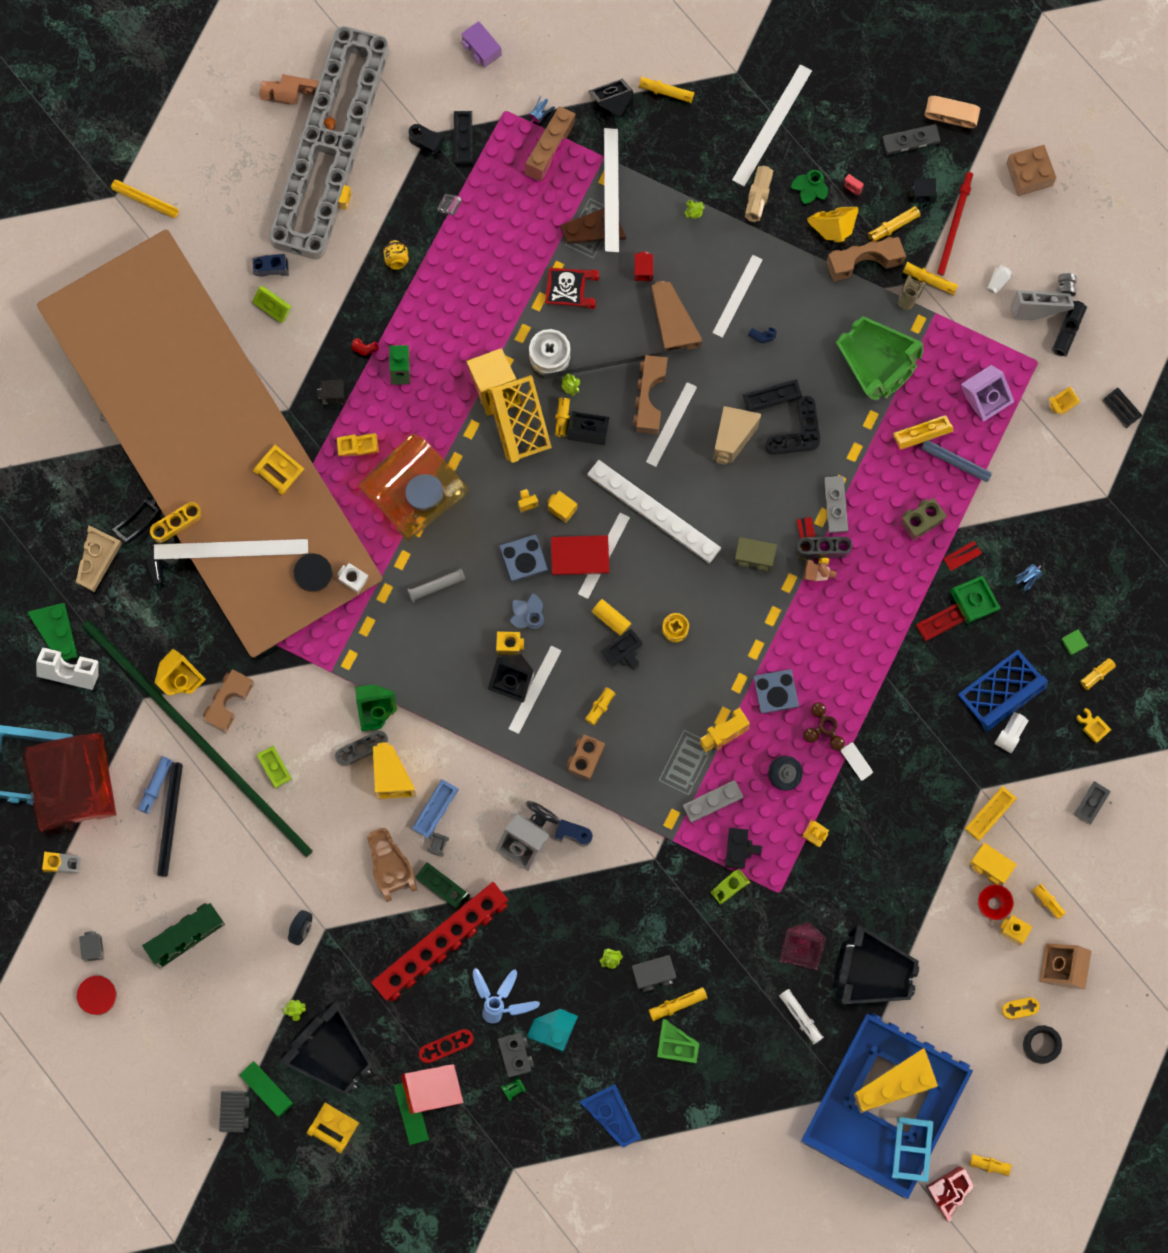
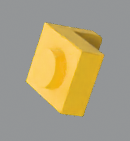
[1049,386,1081,415]

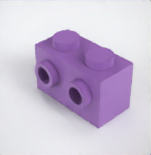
[461,21,502,68]

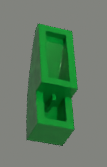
[240,1061,294,1118]

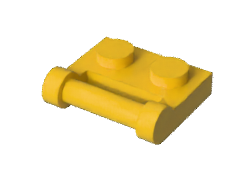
[253,445,304,496]
[307,1103,359,1154]

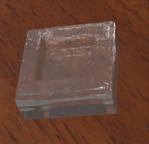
[437,193,462,215]

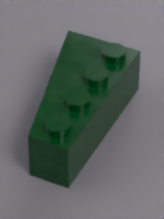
[142,903,226,969]

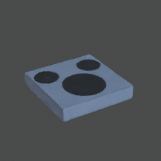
[500,534,548,583]
[753,669,799,714]

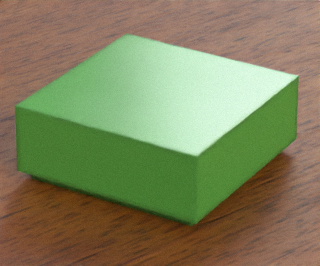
[1061,629,1088,656]

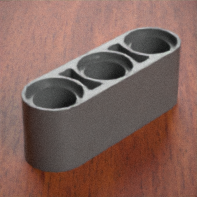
[796,537,853,559]

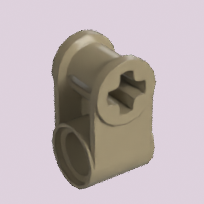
[897,275,926,310]

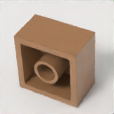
[1006,144,1057,196]

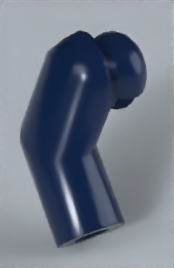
[748,327,777,344]

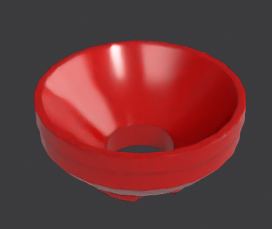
[978,884,1014,920]

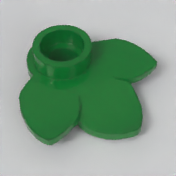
[791,170,828,204]

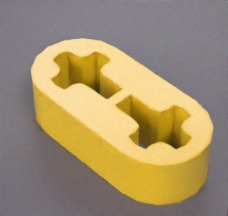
[1002,997,1040,1020]

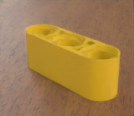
[150,502,202,543]

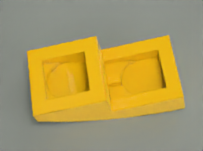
[337,433,379,457]

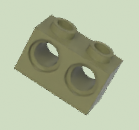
[901,498,947,541]

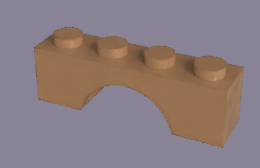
[525,106,576,182]
[826,237,906,282]
[633,355,668,435]

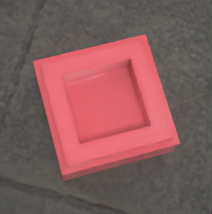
[843,174,864,196]

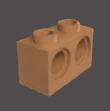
[566,734,605,782]

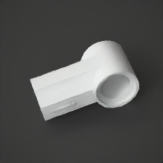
[994,712,1029,753]

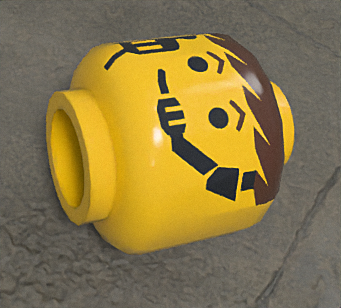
[383,240,409,270]

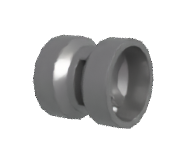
[1057,273,1077,297]

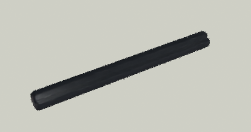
[157,762,183,877]

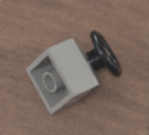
[496,800,560,871]

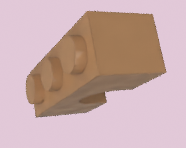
[203,669,254,734]

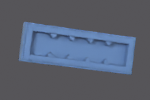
[412,779,459,839]

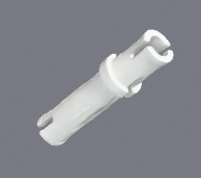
[779,989,824,1045]

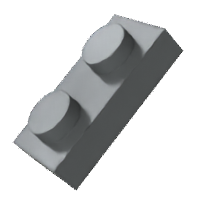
[1073,781,1111,825]

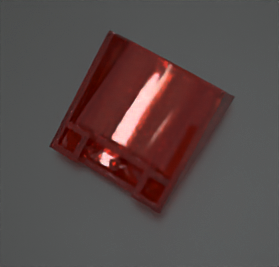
[22,733,117,832]

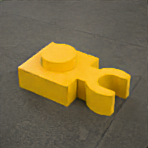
[1076,708,1111,744]

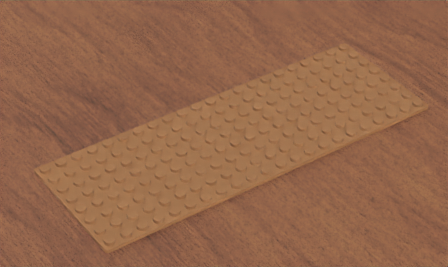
[37,229,383,658]

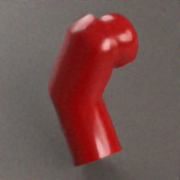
[351,338,379,356]

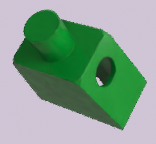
[389,345,410,385]

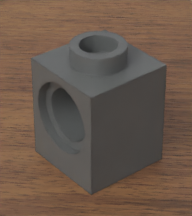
[79,931,104,962]

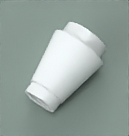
[987,265,1012,294]

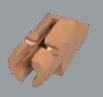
[260,74,319,105]

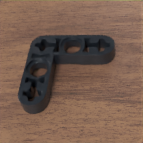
[766,396,821,455]

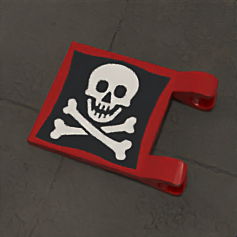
[545,267,600,309]

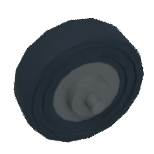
[768,756,803,791]

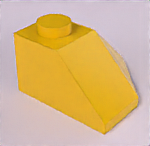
[807,207,859,242]
[154,649,206,696]

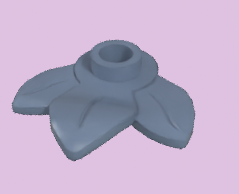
[510,594,544,629]

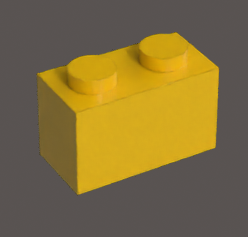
[969,842,1017,886]

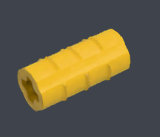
[591,599,632,636]

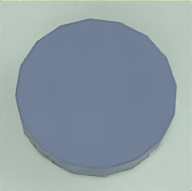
[405,474,444,511]

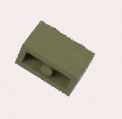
[734,537,777,572]

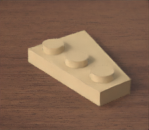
[76,526,122,592]

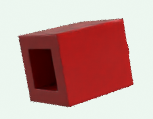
[634,251,653,281]

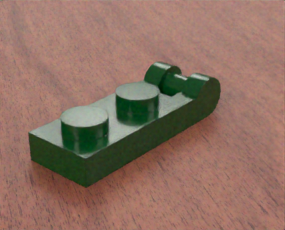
[415,862,471,911]

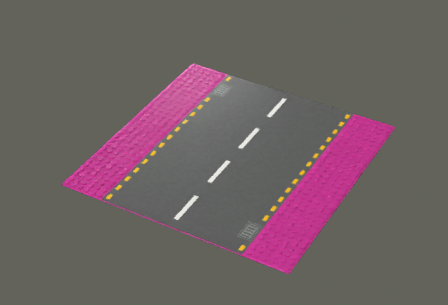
[276,111,1038,893]

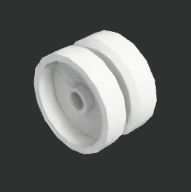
[529,329,570,376]

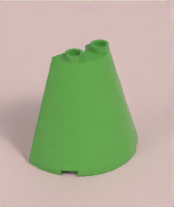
[836,316,924,400]

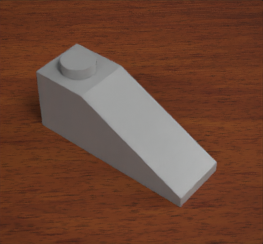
[1011,290,1074,320]

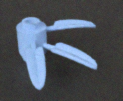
[473,968,540,1023]

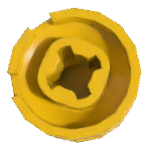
[662,613,689,642]

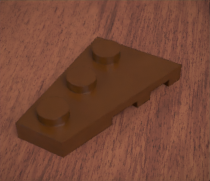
[560,208,626,244]

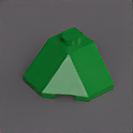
[355,684,397,732]

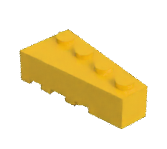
[853,1048,938,1113]

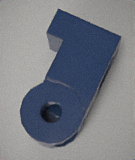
[252,254,289,277]
[554,819,593,847]

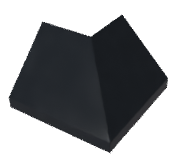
[589,78,634,116]
[488,654,535,703]

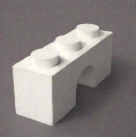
[36,647,98,690]

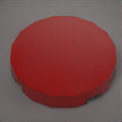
[77,976,117,1015]

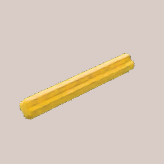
[111,180,179,218]

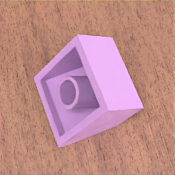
[961,365,1014,421]

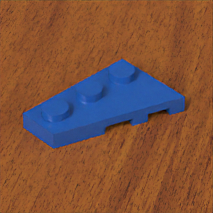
[580,1084,642,1148]

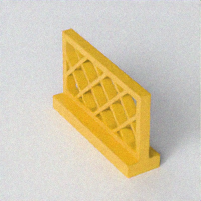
[487,375,552,463]

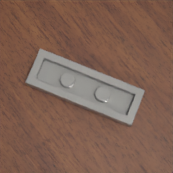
[683,780,744,823]

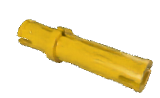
[638,76,694,104]
[868,206,921,242]
[903,262,958,296]
[648,987,708,1021]

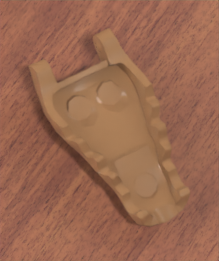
[367,828,417,902]

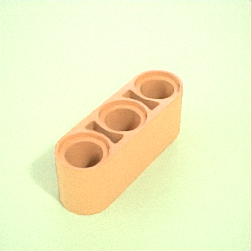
[924,96,980,128]

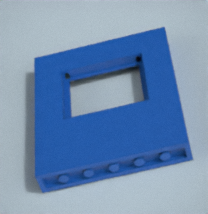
[800,1013,973,1200]

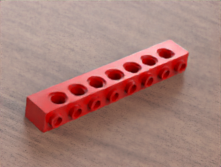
[371,882,509,1002]

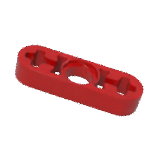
[419,1029,474,1064]

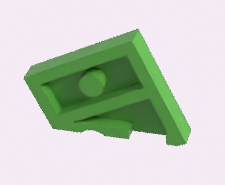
[657,1019,699,1064]

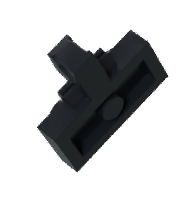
[601,629,643,670]
[725,828,762,869]

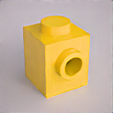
[1000,915,1033,946]

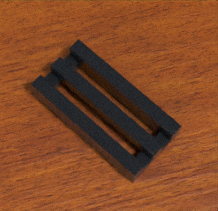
[1103,388,1142,428]

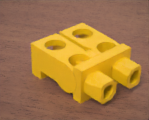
[700,707,750,753]

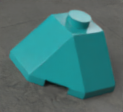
[526,1009,578,1053]

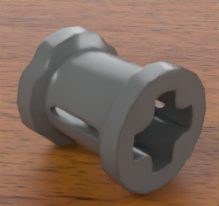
[427,833,449,857]

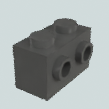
[498,1032,534,1079]

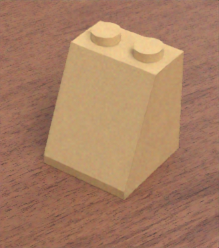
[713,406,761,465]

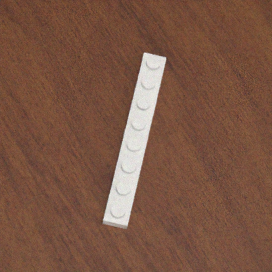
[587,460,721,564]

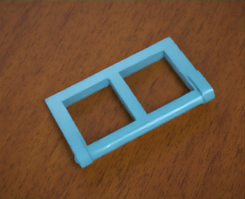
[892,1117,933,1182]

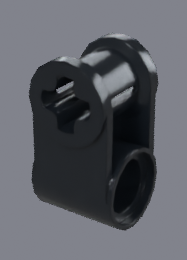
[409,124,445,156]

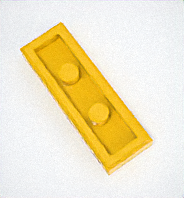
[893,415,953,450]

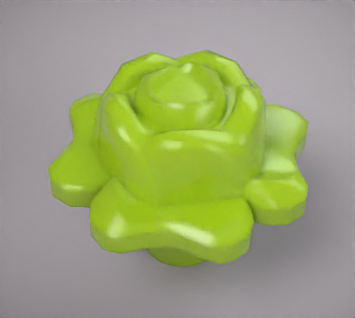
[684,200,705,219]
[561,374,580,396]
[599,948,623,969]
[283,1000,306,1021]

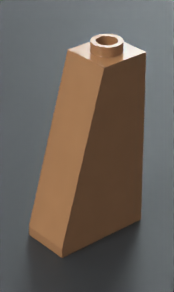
[651,281,702,351]

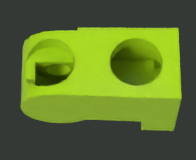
[711,869,751,905]

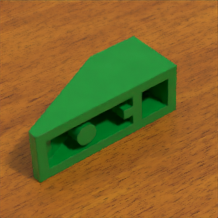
[394,1083,429,1145]

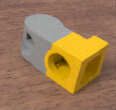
[42,852,81,874]

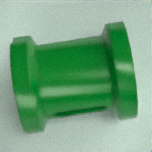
[501,1076,526,1102]

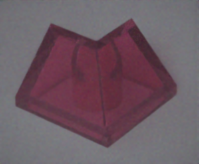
[779,921,826,970]

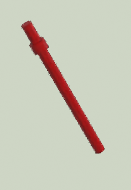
[937,172,974,276]

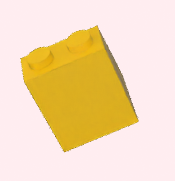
[466,348,522,417]
[373,743,416,799]

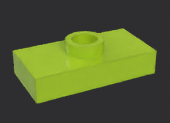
[252,286,292,323]
[257,745,293,789]

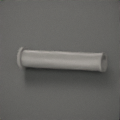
[407,569,465,603]

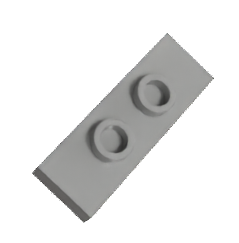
[824,476,848,534]

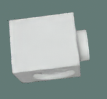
[337,563,368,594]

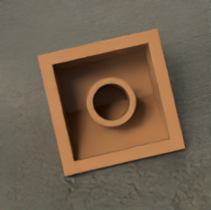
[1040,943,1092,989]

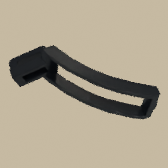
[111,497,162,544]

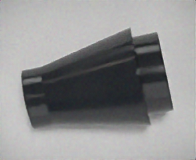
[144,557,164,585]

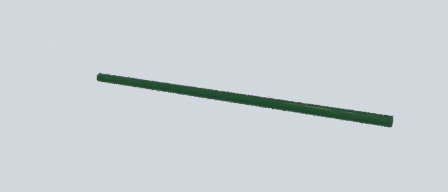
[82,620,313,858]

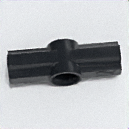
[1052,301,1087,357]

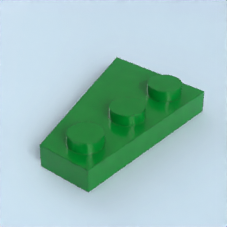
[27,603,78,662]

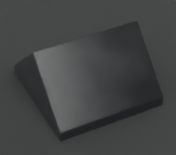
[568,411,610,446]

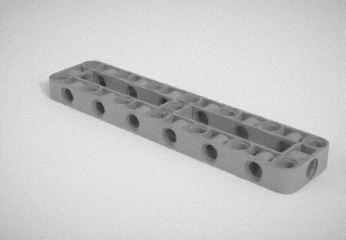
[270,26,389,259]

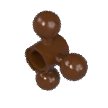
[803,702,845,751]

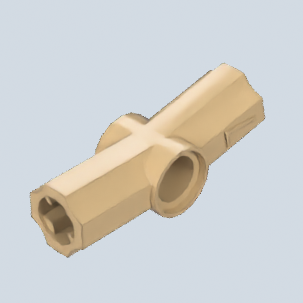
[745,166,773,222]

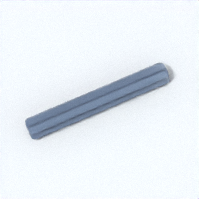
[921,440,992,482]

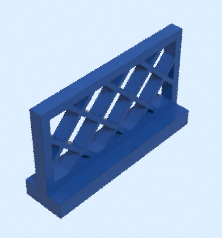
[958,650,1048,732]

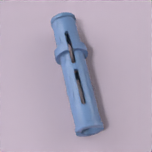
[137,756,173,814]

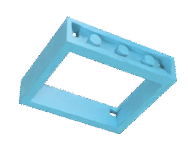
[0,725,75,808]

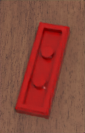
[916,604,965,642]

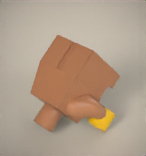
[803,558,836,581]

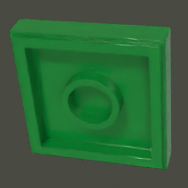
[950,576,1001,624]

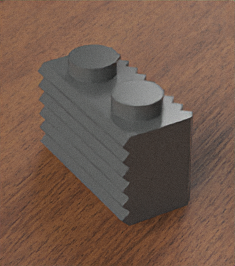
[219,1091,250,1133]

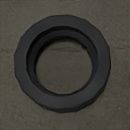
[1023,1025,1062,1064]

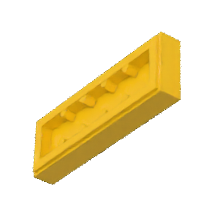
[964,786,1017,842]

